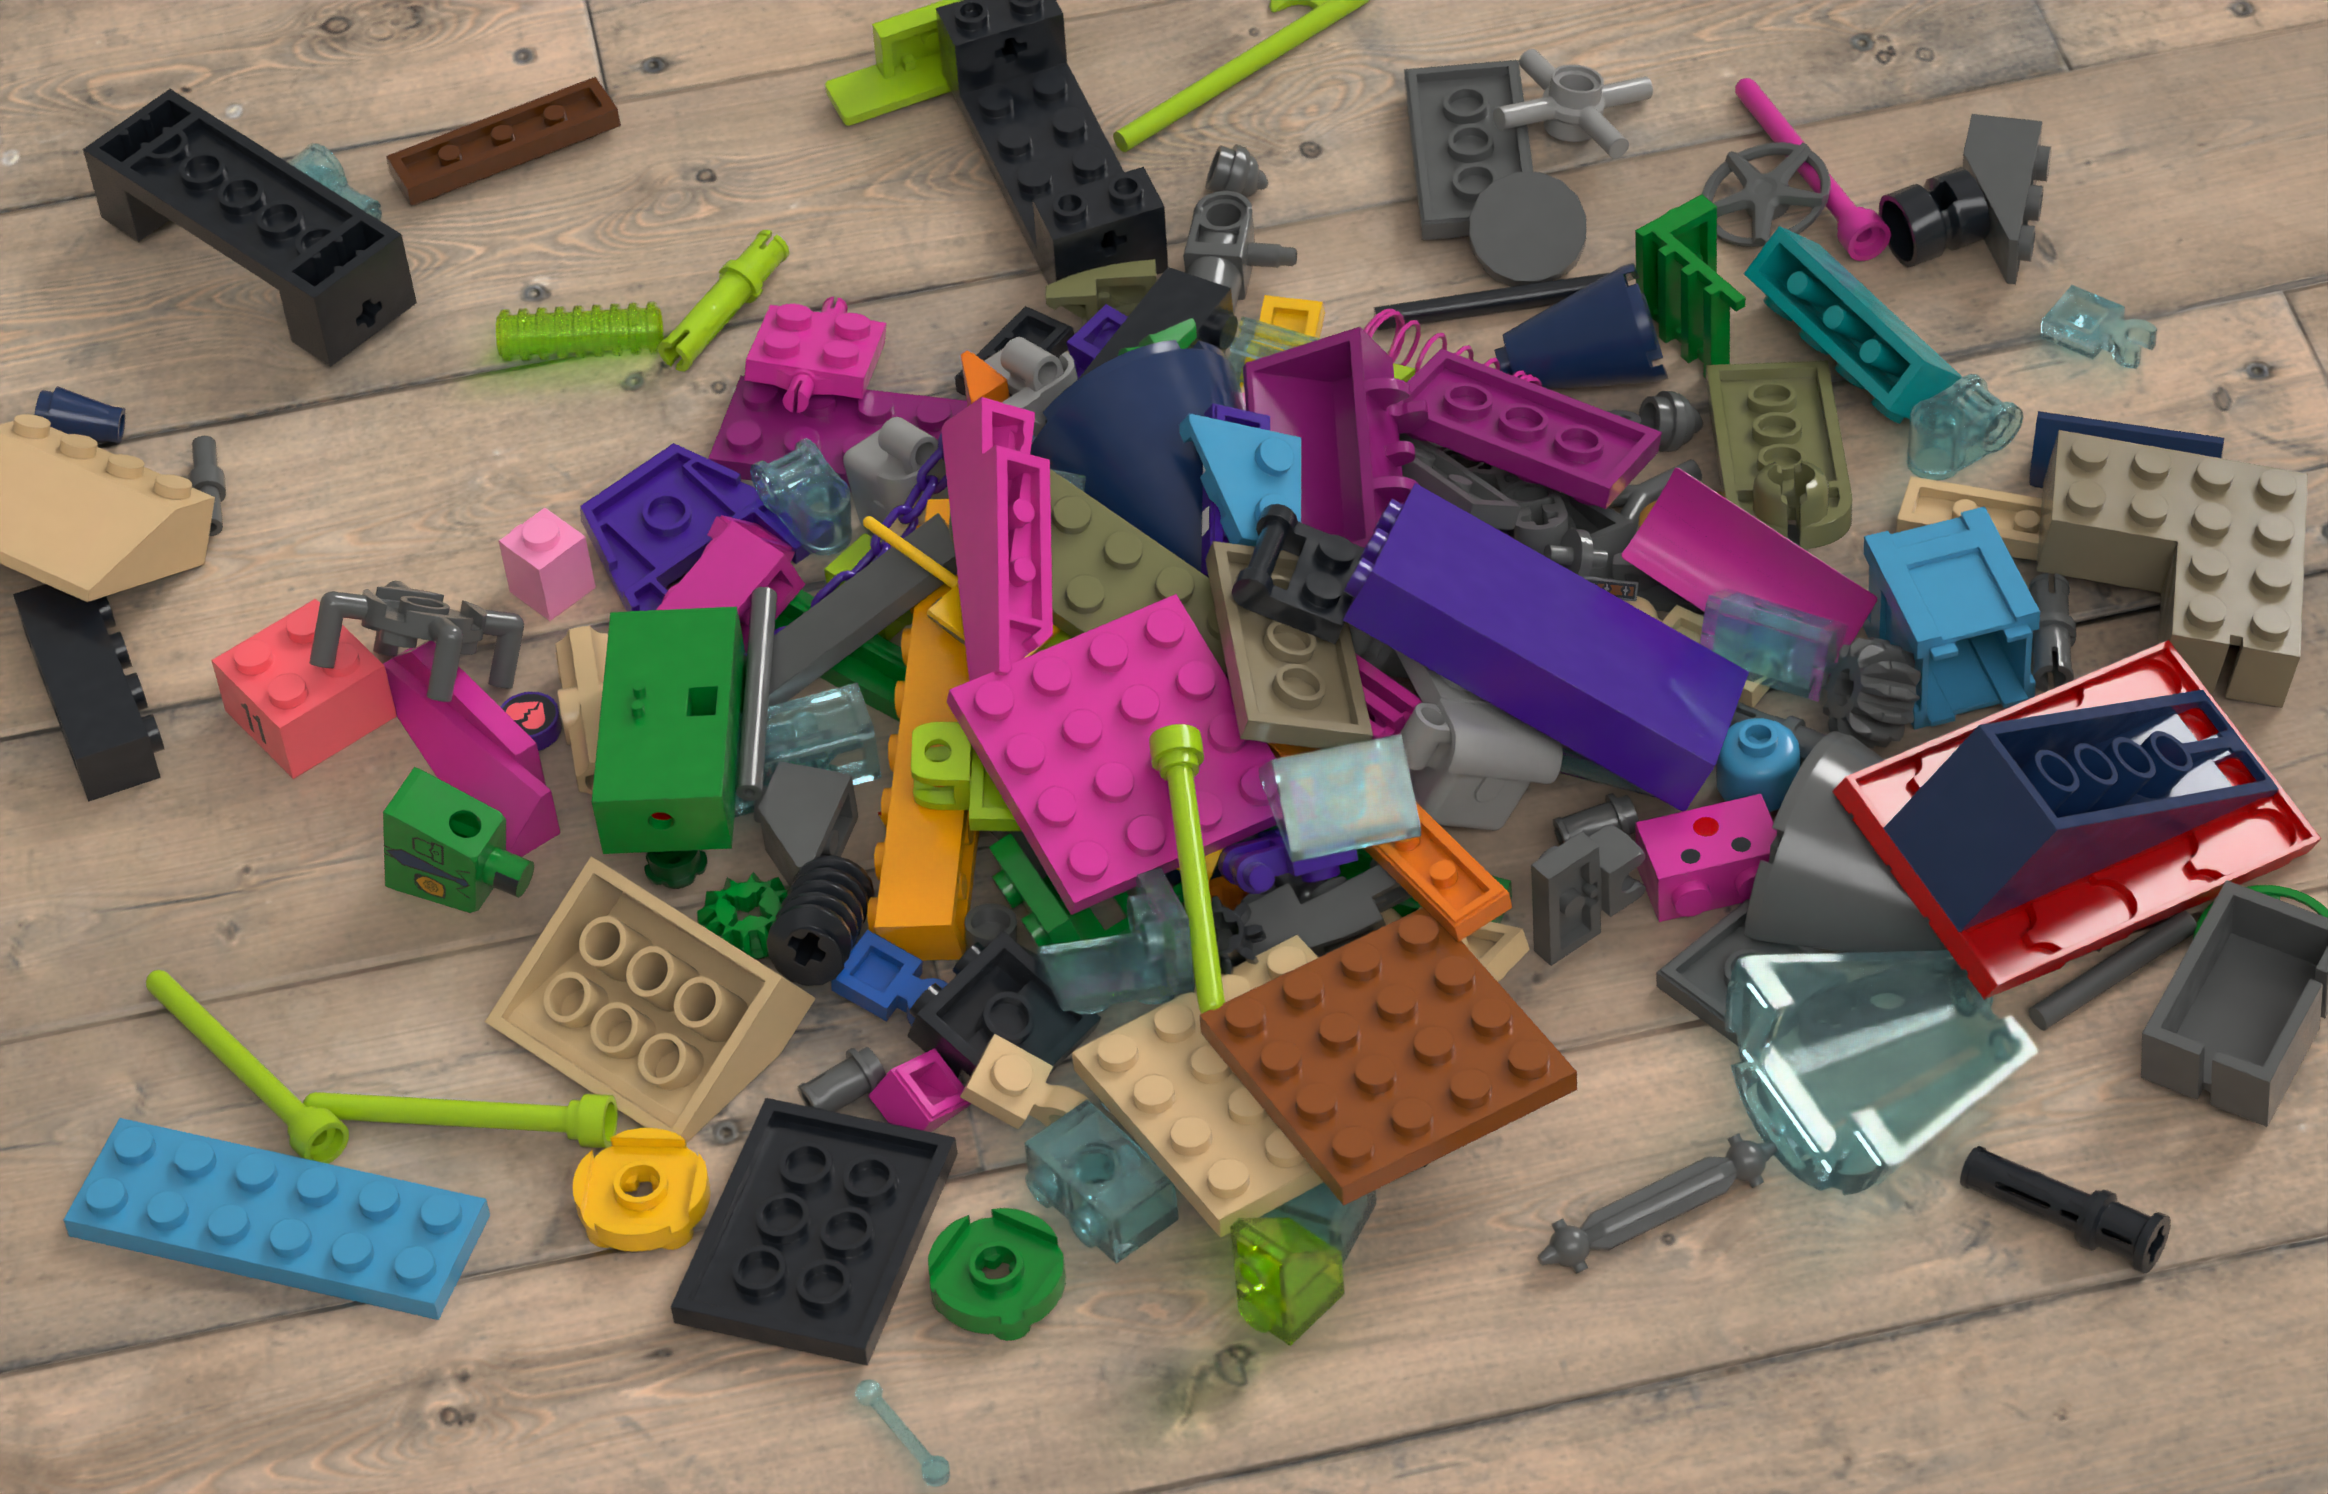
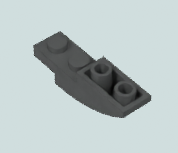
[1171,859,1412,974]

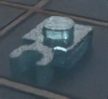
[2040,285,2157,369]

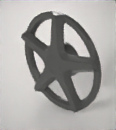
[1702,142,1831,247]

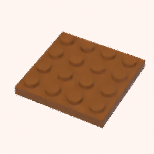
[1199,907,1577,1206]

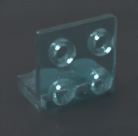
[1037,868,1194,1014]

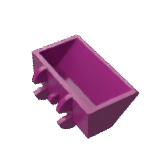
[1243,327,1428,548]

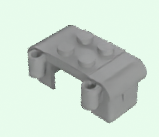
[843,337,1078,529]
[1349,624,1563,831]

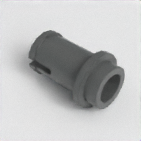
[1553,793,1639,846]
[797,1047,886,1112]

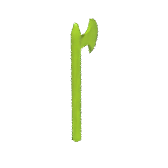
[1113,0,1369,152]

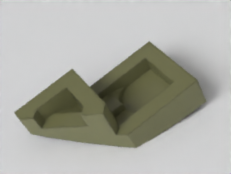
[1046,259,1157,327]

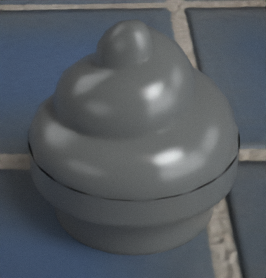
[1205,144,1268,197]
[1638,391,1704,452]

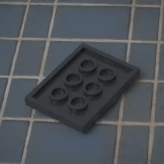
[671,1098,958,1366]

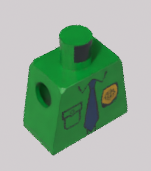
[383,767,534,913]

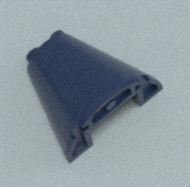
[1030,340,1246,572]

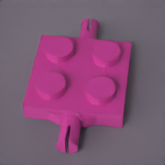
[744,297,887,413]

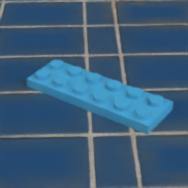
[64,1118,490,1320]

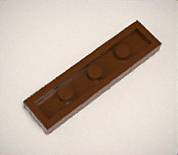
[386,77,621,206]

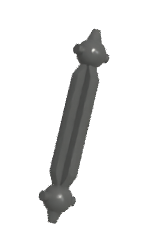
[1537,1133,1778,1274]

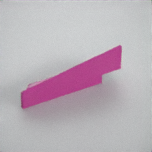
[941,397,1053,681]
[383,640,560,857]

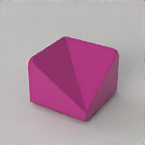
[868,1048,971,1132]

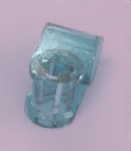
[1906,374,2023,480]
[750,438,852,555]

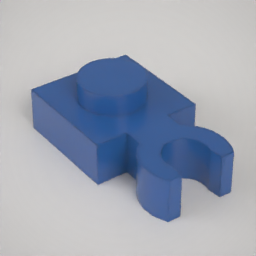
[831,930,948,1026]

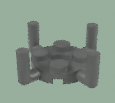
[309,581,524,702]

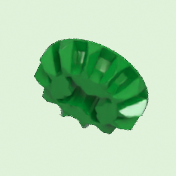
[697,872,788,960]

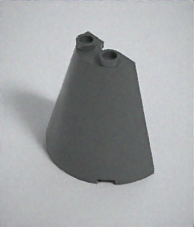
[1744,731,1958,967]

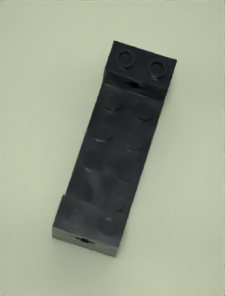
[936,0,1168,285]
[83,89,417,367]

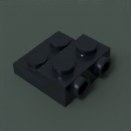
[907,931,1101,1078]

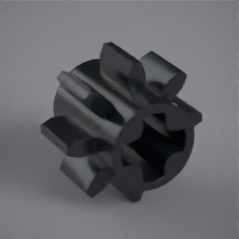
[1181,896,1267,975]

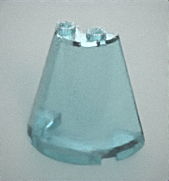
[1725,950,2038,1195]

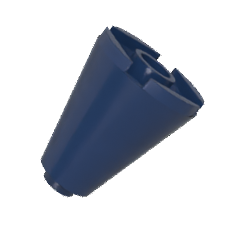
[1495,263,1668,390]

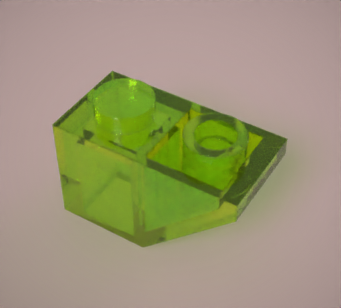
[1230,1217,1345,1346]

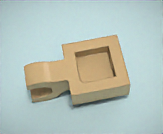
[960,1034,1090,1137]

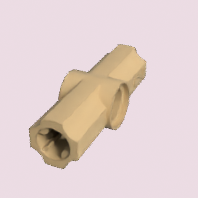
[555,626,608,795]

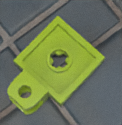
[911,722,1022,831]

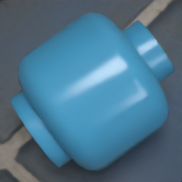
[1716,718,1800,812]

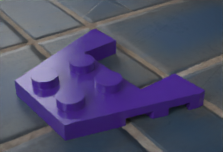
[580,443,837,611]

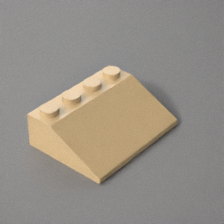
[0,414,215,602]
[485,856,816,1143]

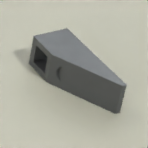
[1963,114,2051,284]

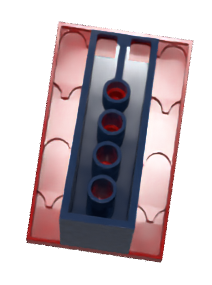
[1832,640,2321,999]

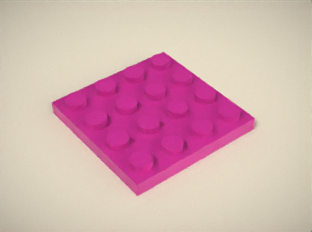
[947,594,1303,915]

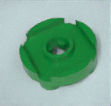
[928,1208,1066,1341]

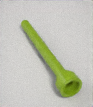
[1149,724,1225,1013]
[146,970,349,1164]
[303,1092,618,1148]

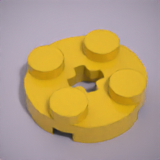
[572,1128,711,1252]

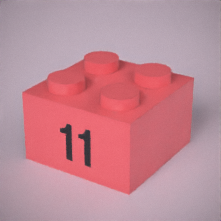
[211,598,397,779]

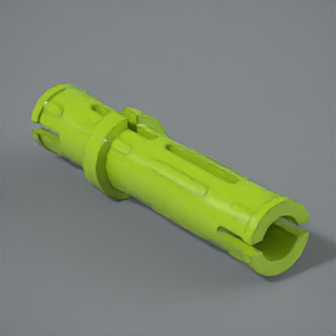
[658,230,790,371]

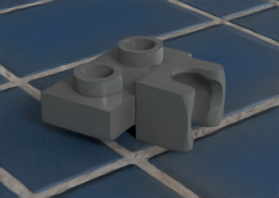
[1531,825,1646,966]

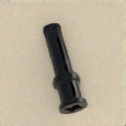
[1960,1145,2171,1273]

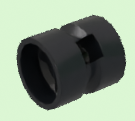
[1879,167,1990,267]

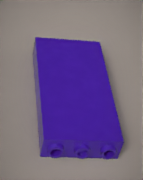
[1343,483,1749,812]

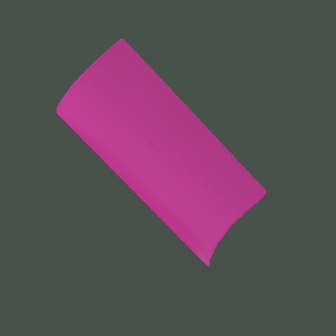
[1621,468,1878,687]

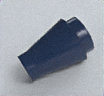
[35,386,126,443]

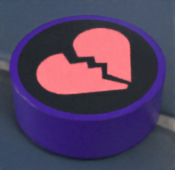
[500,692,562,751]

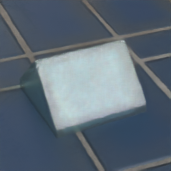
[1700,588,1848,702]
[1259,734,1421,862]

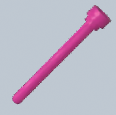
[1735,78,1891,261]

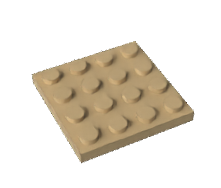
[1072,935,1324,1238]

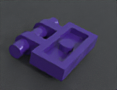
[1218,817,1358,894]

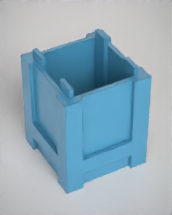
[1863,506,2040,730]

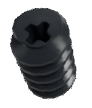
[767,855,875,986]

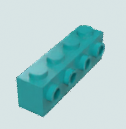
[1744,226,1964,427]

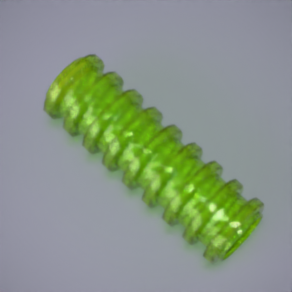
[496,301,663,362]

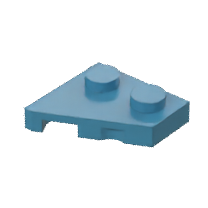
[1179,413,1301,546]

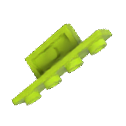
[825,0,962,126]

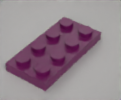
[1397,349,1662,509]
[708,375,967,492]

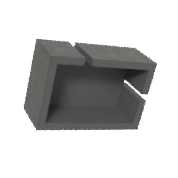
[2141,880,2328,1127]

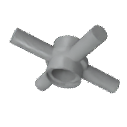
[1493,49,1653,158]

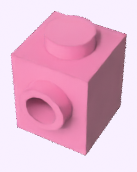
[499,508,596,621]

